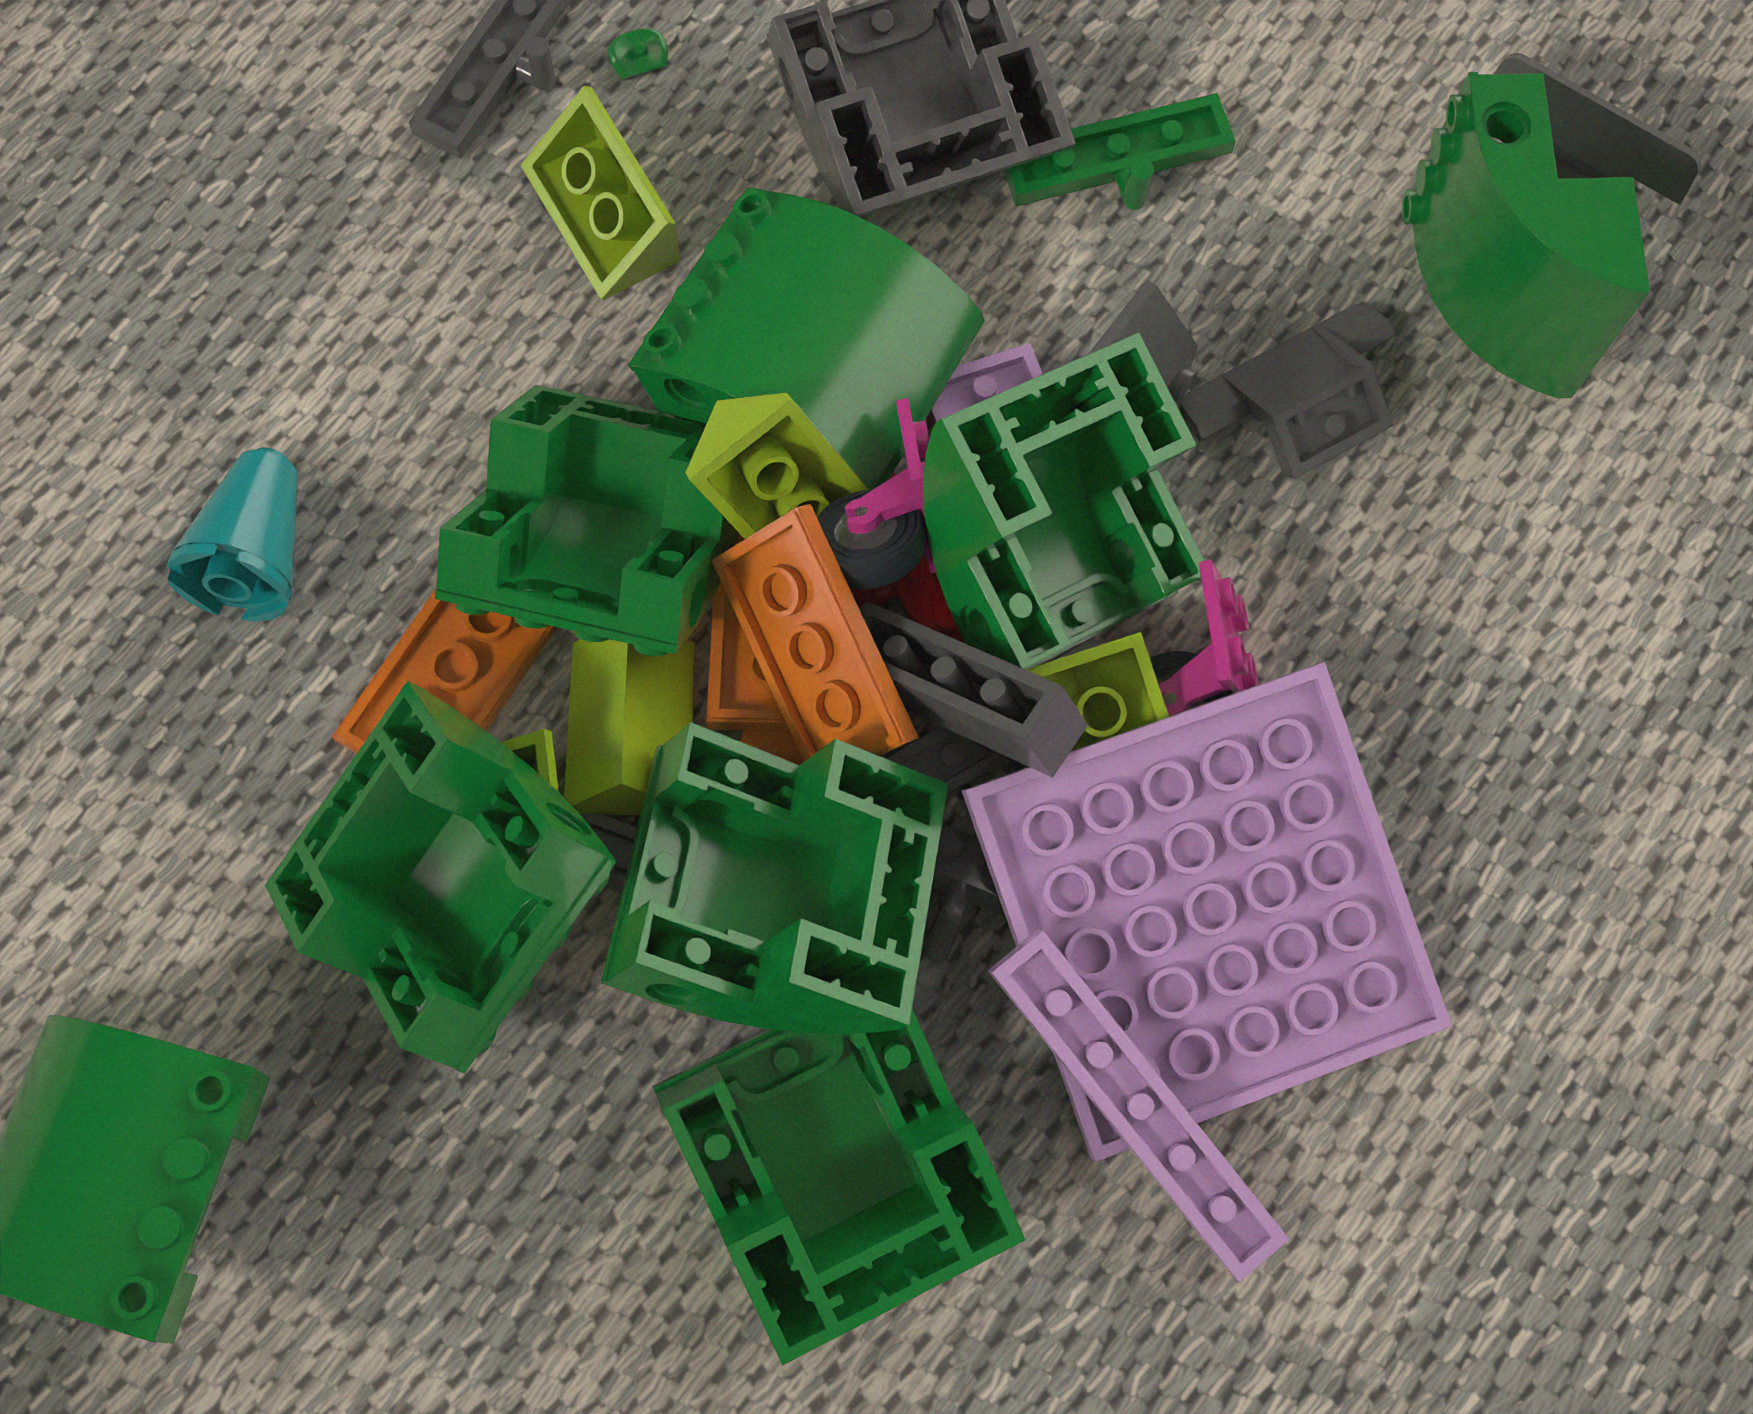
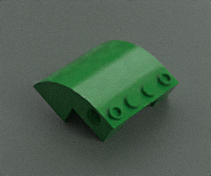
[1402,72,1650,399]
[628,187,985,490]
[923,333,1204,669]
[435,385,739,656]
[265,680,616,1074]
[601,722,948,1034]
[652,1009,1026,1366]
[0,1015,270,1344]

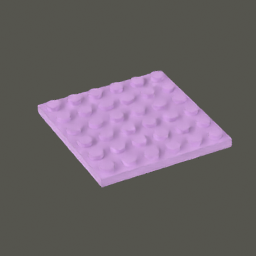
[961,662,1452,1162]

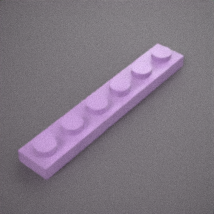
[988,929,1289,1282]

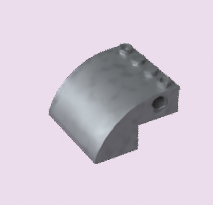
[766,0,1076,217]

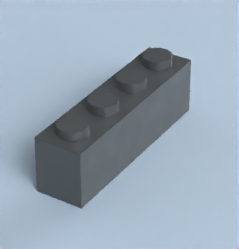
[860,601,1088,778]

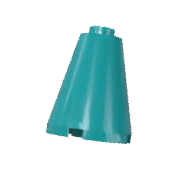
[166,447,298,622]

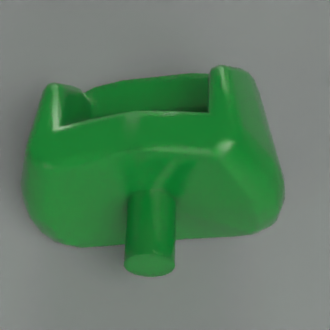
[608,29,668,81]

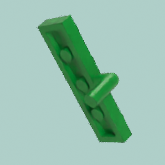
[1003,93,1236,210]

